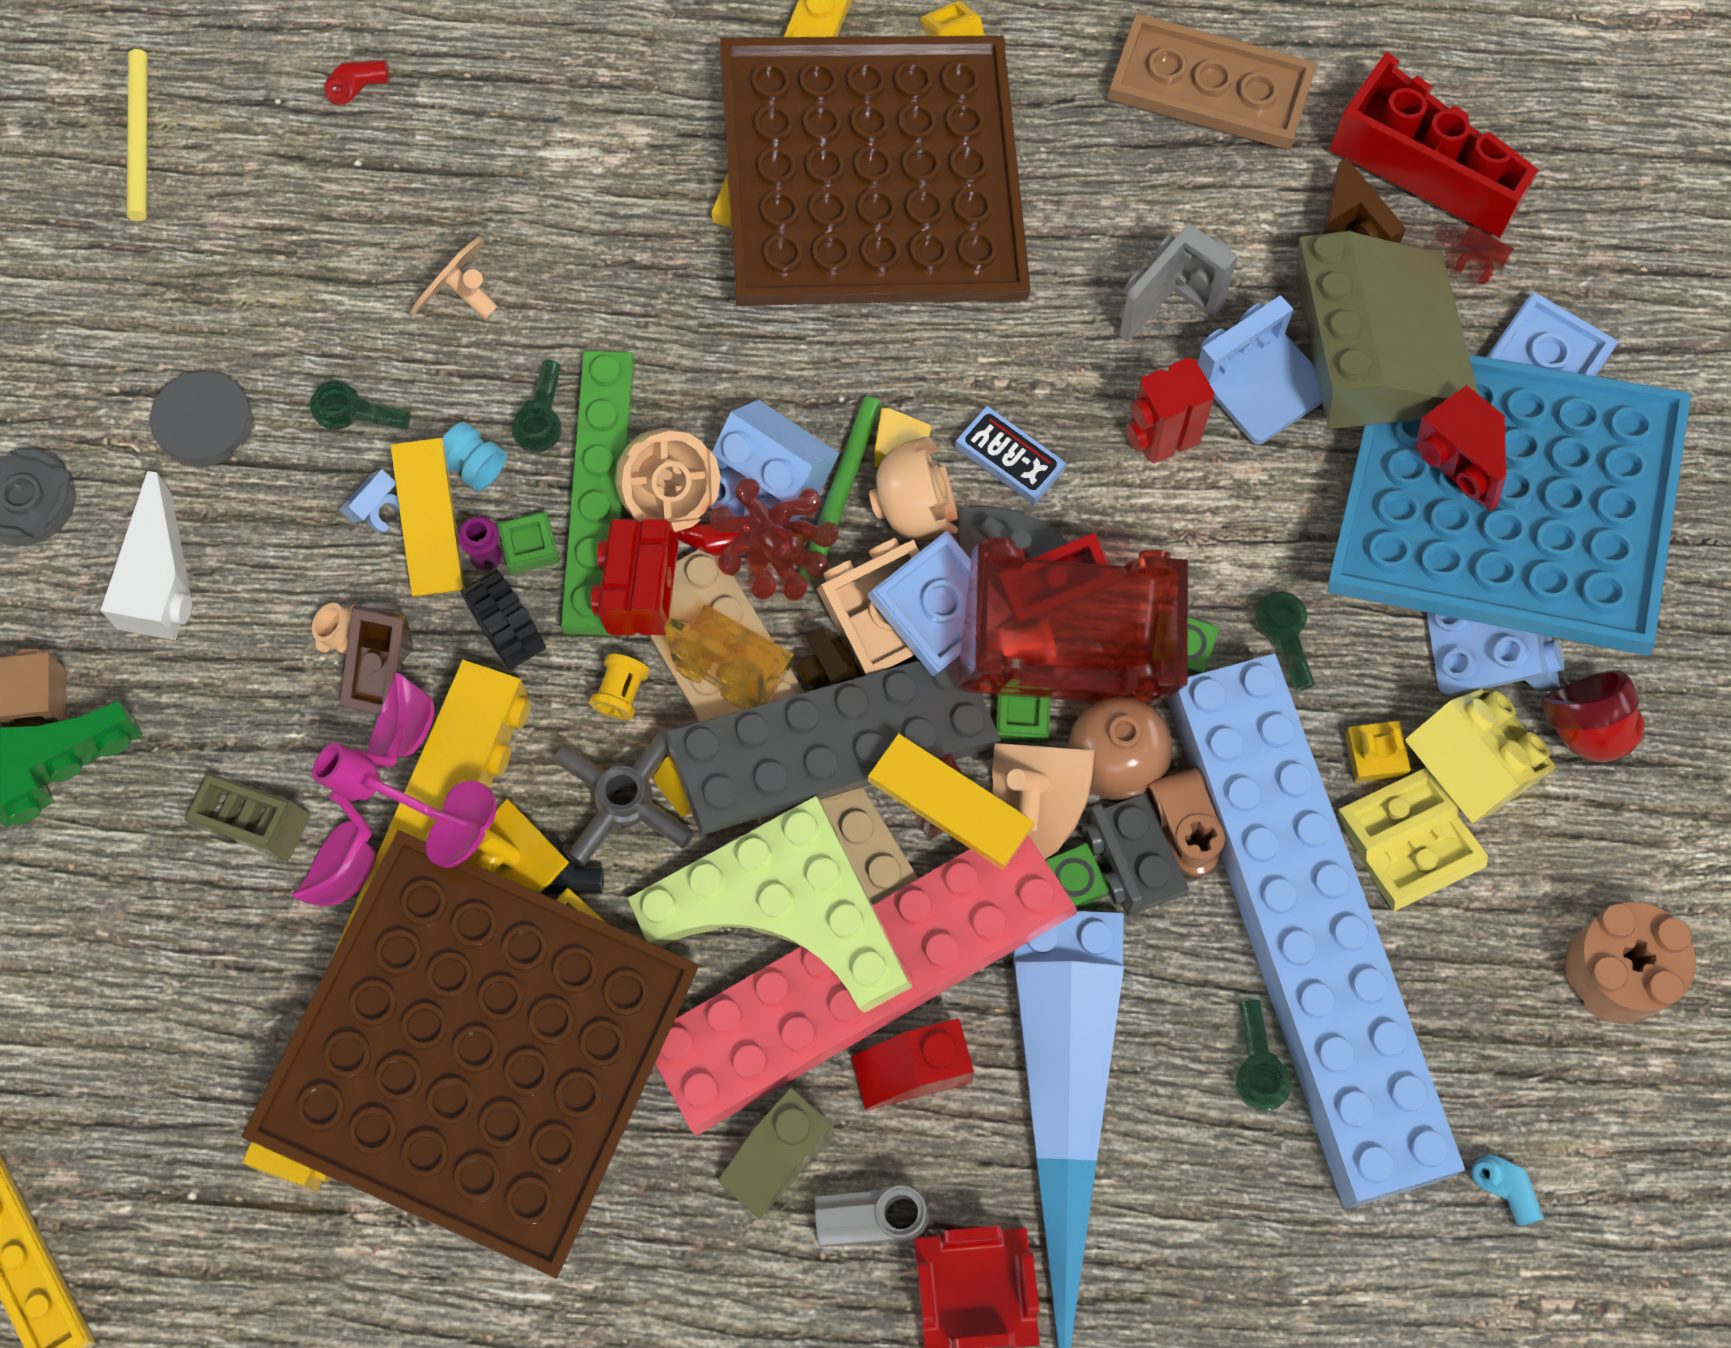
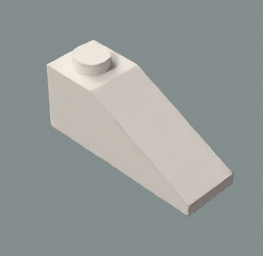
[100,471,192,640]

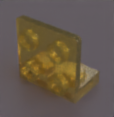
[664,605,795,709]

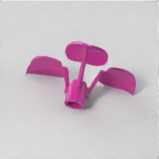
[291,673,497,907]

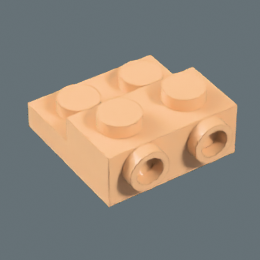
[817,538,920,676]

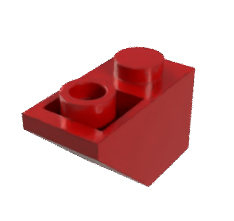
[1415,385,1506,512]

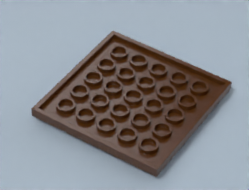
[720,35,1031,306]
[241,830,699,1279]

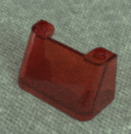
[958,538,1188,704]

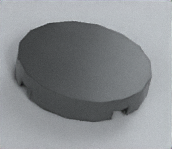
[149,371,254,467]
[0,448,77,546]

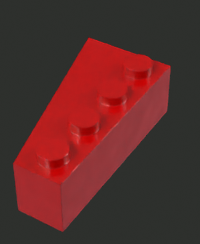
[1330,51,1539,238]

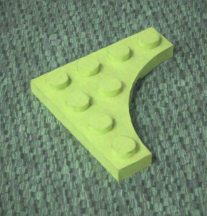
[627,796,913,1013]

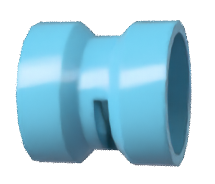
[442,422,507,492]

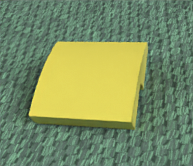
[1338,767,1488,912]

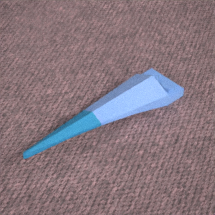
[1013,911,1124,1348]

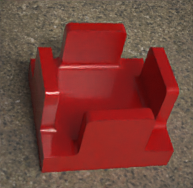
[914,1226,1040,1348]

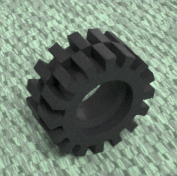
[460,569,546,670]

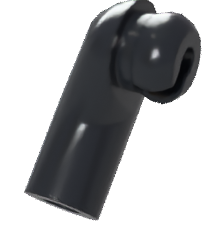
[546,837,604,894]

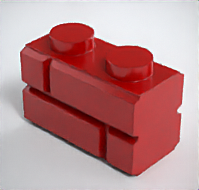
[1126,357,1215,464]
[591,519,679,635]

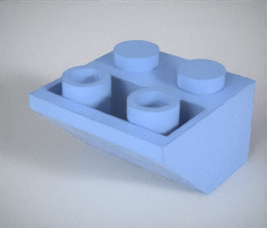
[709,400,839,550]

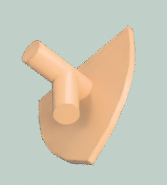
[410,236,498,320]
[992,743,1095,861]

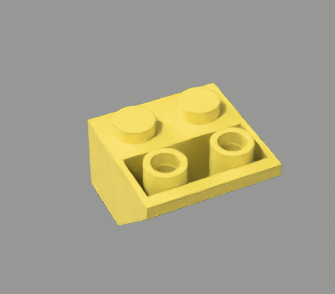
[1405,688,1557,824]

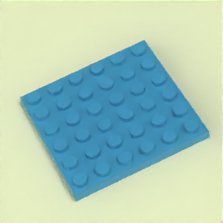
[1327,355,1692,656]

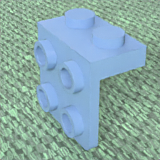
[1198,295,1322,444]
[1427,612,1564,697]

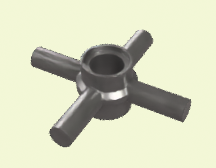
[554,727,694,866]

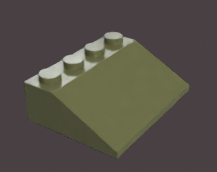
[1296,231,1479,429]

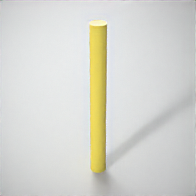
[127,49,148,221]

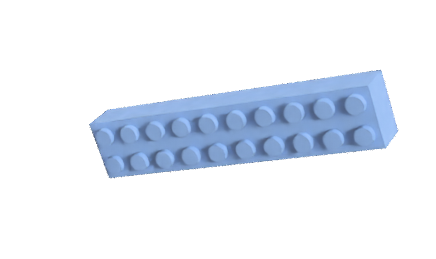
[1167,654,1465,1210]

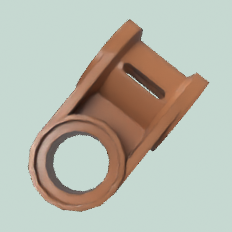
[1147,767,1225,877]

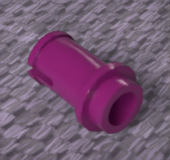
[458,517,503,571]

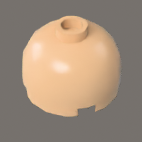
[615,428,721,532]
[869,436,958,541]

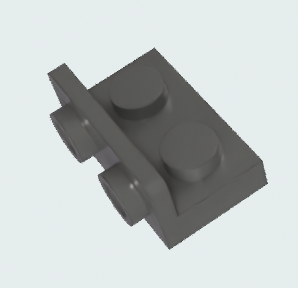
[1083,793,1189,916]

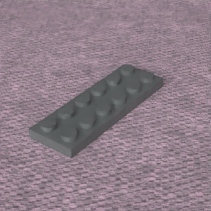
[666,652,1001,835]

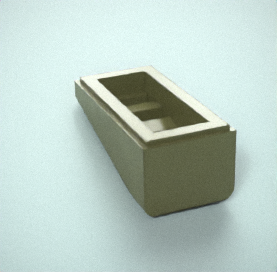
[184,773,310,861]

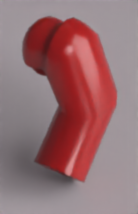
[675,519,751,556]

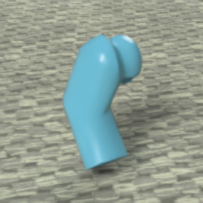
[1471,1154,1544,1227]

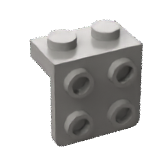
[1119,223,1238,342]

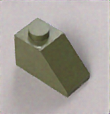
[718,1088,834,1220]

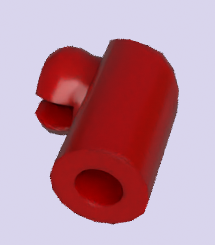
[324,60,390,105]

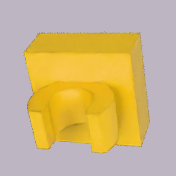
[1344,721,1411,783]

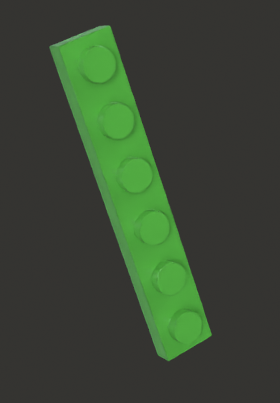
[561,351,635,636]

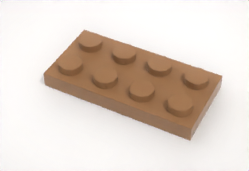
[1108,13,1317,150]

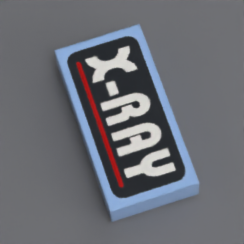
[956,406,1066,505]

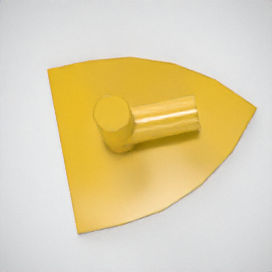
[467,799,569,893]

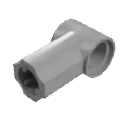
[815,1185,928,1247]

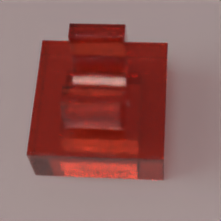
[1455,226,1514,285]

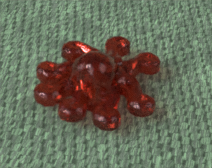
[710,478,839,601]

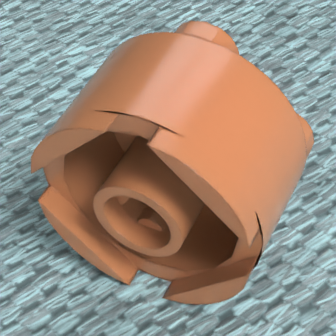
[1565,902,1696,1024]

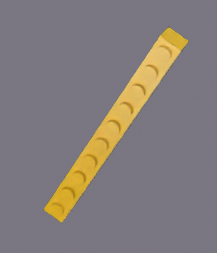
[242,660,531,1193]

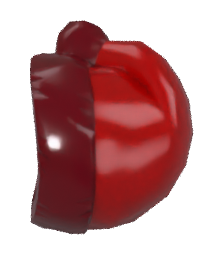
[1541,670,1645,762]

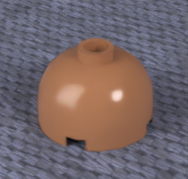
[1067,695,1173,804]

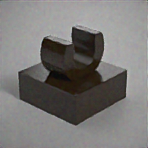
[796,627,863,689]

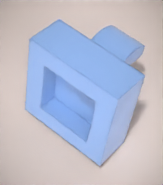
[338,469,400,533]

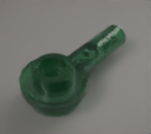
[512,360,562,452]
[310,381,411,431]
[1255,591,1315,691]
[1236,1000,1292,1112]

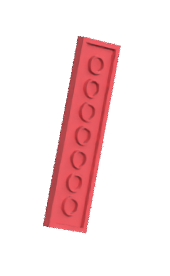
[655,835,1077,1137]

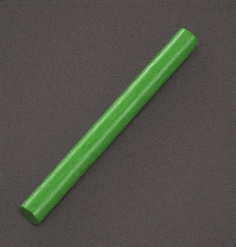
[799,397,882,581]

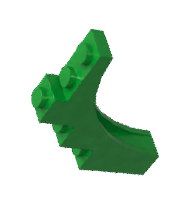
[0,701,143,828]

